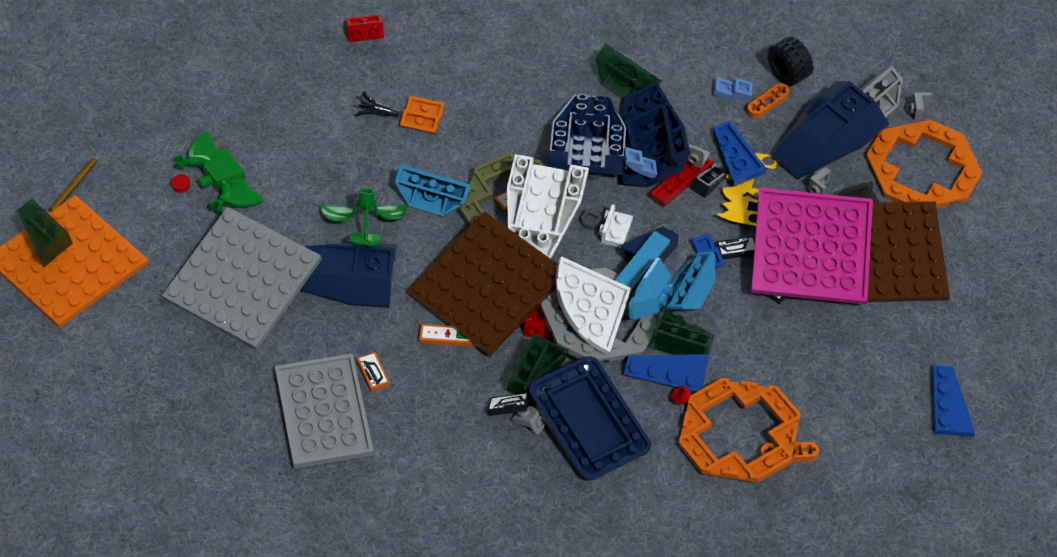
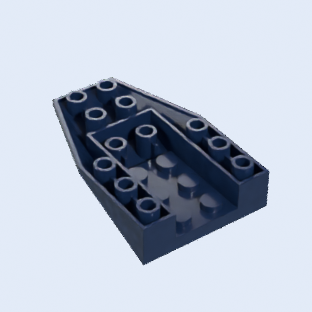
[549,94,626,175]

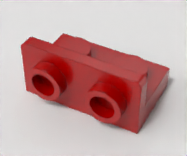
[346,14,384,42]
[524,310,554,340]

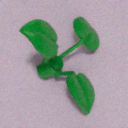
[321,188,408,247]

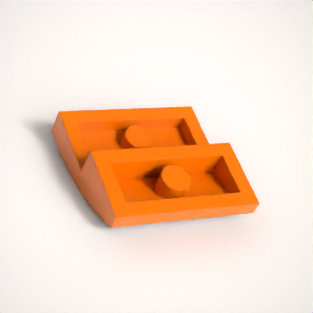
[400,96,445,134]

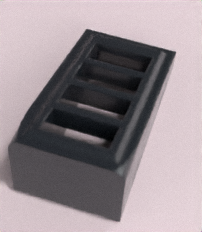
[691,164,728,198]

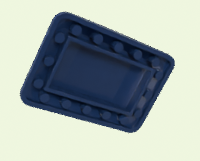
[529,356,651,480]

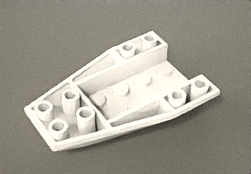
[507,154,589,259]

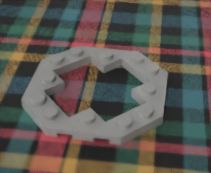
[538,267,659,362]

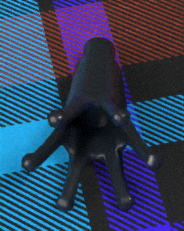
[357,91,400,117]

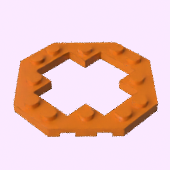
[866,120,983,208]
[679,378,801,483]

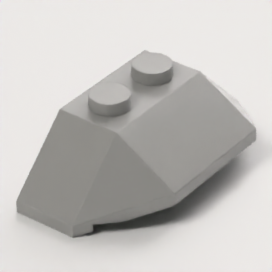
[861,65,903,117]

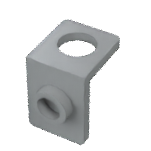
[687,144,710,169]

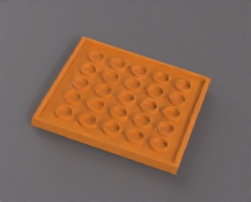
[0,195,149,328]

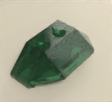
[596,43,662,100]

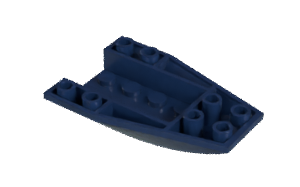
[772,81,889,179]
[300,242,397,308]

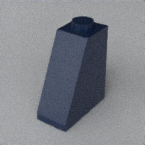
[621,226,679,263]

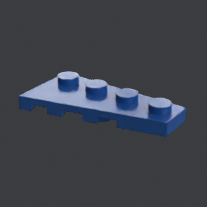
[714,121,766,187]
[624,354,710,392]
[932,365,975,437]

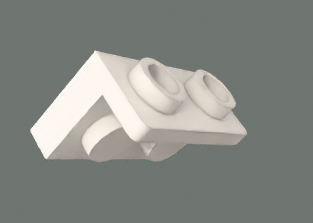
[599,204,633,248]

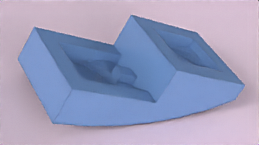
[713,77,753,99]
[624,147,657,179]

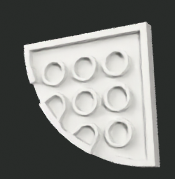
[556,256,632,355]

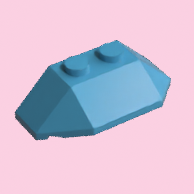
[395,164,471,216]
[666,252,716,310]
[629,257,674,320]

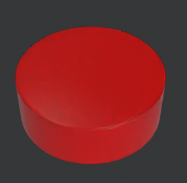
[171,174,191,193]
[671,386,691,405]

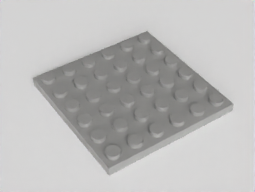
[162,207,322,350]

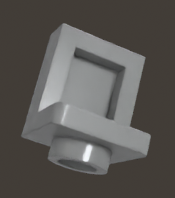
[910,92,932,121]
[808,167,831,194]
[512,406,547,435]

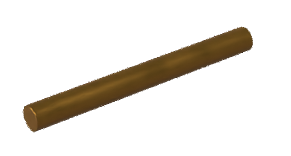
[49,158,97,212]

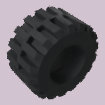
[767,36,814,86]

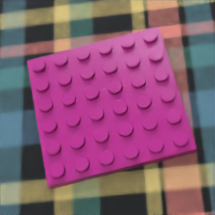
[751,188,873,305]

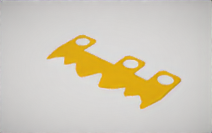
[716,153,777,226]

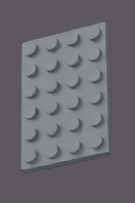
[275,354,374,469]

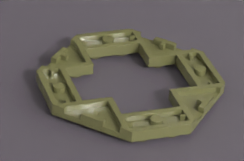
[460,153,549,228]

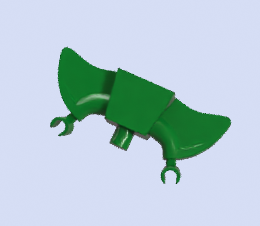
[174,131,264,213]

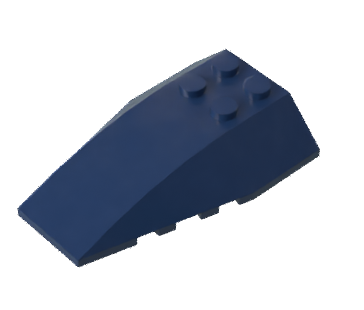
[622,82,690,187]

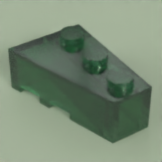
[17,198,73,267]
[650,306,715,355]
[506,334,569,394]

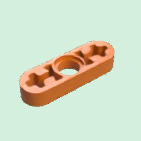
[747,83,790,119]
[760,442,819,462]

